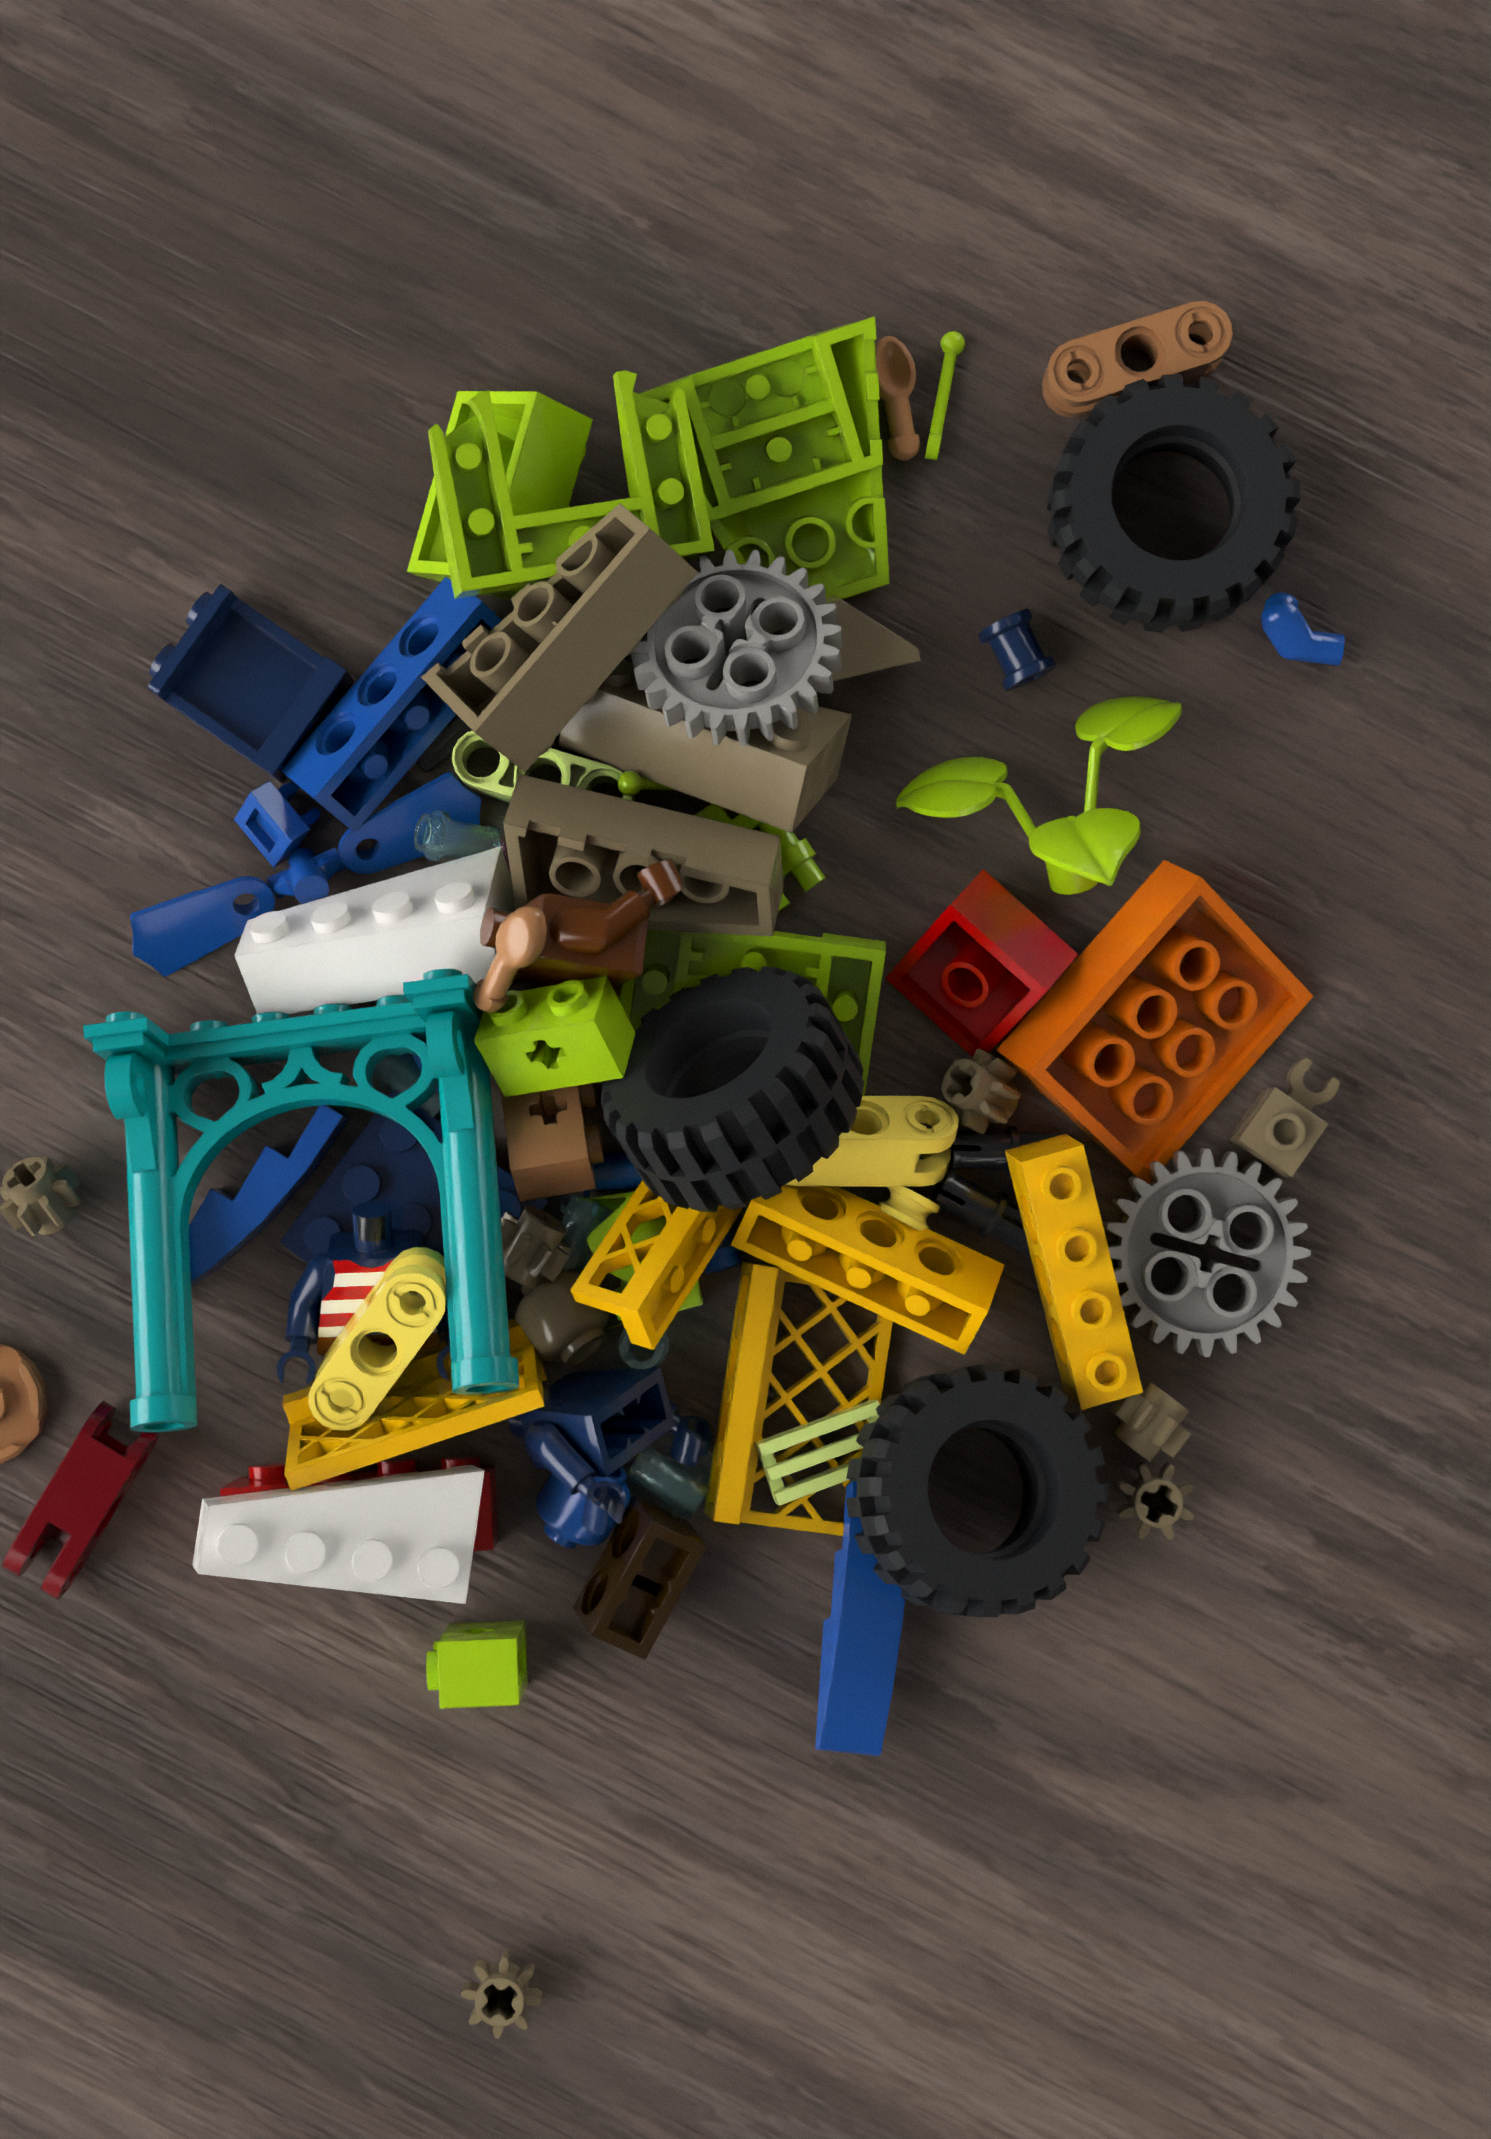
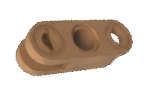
[1041,301,1233,418]

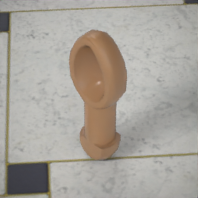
[875,336,920,461]
[473,906,547,1013]

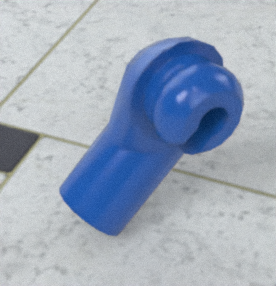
[1261,592,1345,666]

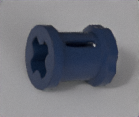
[978,609,1057,692]

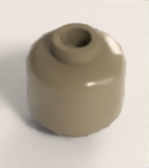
[515,1270,610,1366]

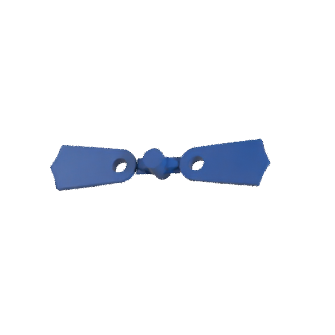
[130,771,481,977]

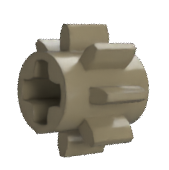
[940,1049,1021,1134]
[0,1156,81,1236]
[501,1206,571,1287]
[1110,1383,1192,1463]
[1115,1461,1195,1540]
[461,1950,543,2039]

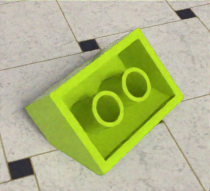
[407,391,593,600]

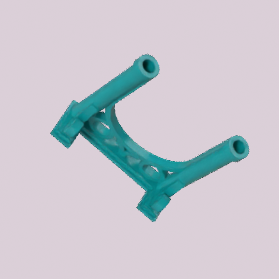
[83,969,520,1432]

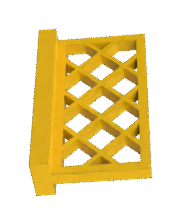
[704,1261,893,1536]
[282,1318,547,1491]

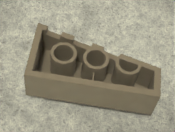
[421,504,698,772]
[558,659,852,833]
[503,774,784,936]

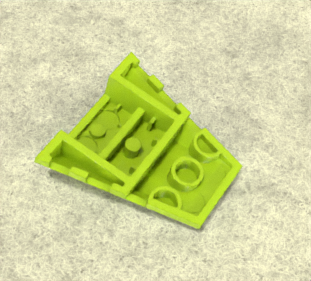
[639,316,890,606]

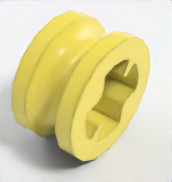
[878,1185,940,1231]

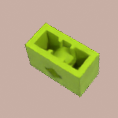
[474,976,636,1097]
[426,1620,528,1709]

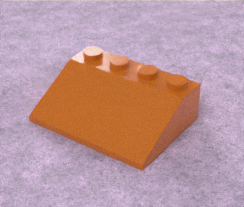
[996,860,1314,1184]

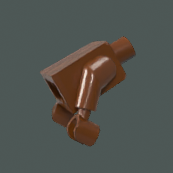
[480,859,682,989]

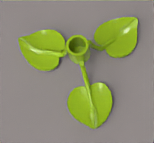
[895,696,1182,895]

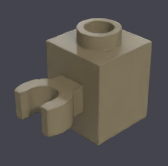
[1227,1058,1340,1177]

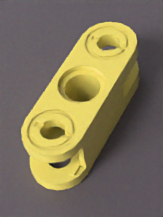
[785,1096,959,1187]
[308,1247,447,1431]

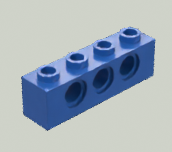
[280,577,502,833]

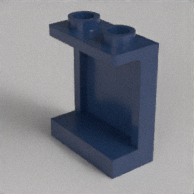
[147,584,354,783]

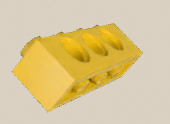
[1005,1134,1143,1410]
[731,1185,1005,1355]

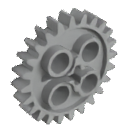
[631,550,843,746]
[1103,1148,1311,1357]

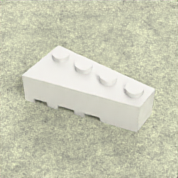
[234,846,516,1014]
[192,1465,484,1604]

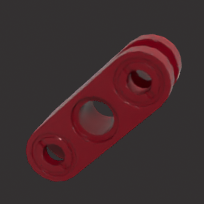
[2,1401,160,1600]

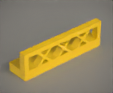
[570,1180,743,1350]

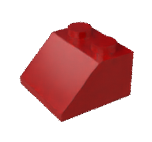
[885,869,1078,1057]

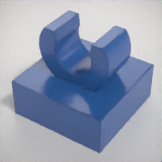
[234,780,321,868]

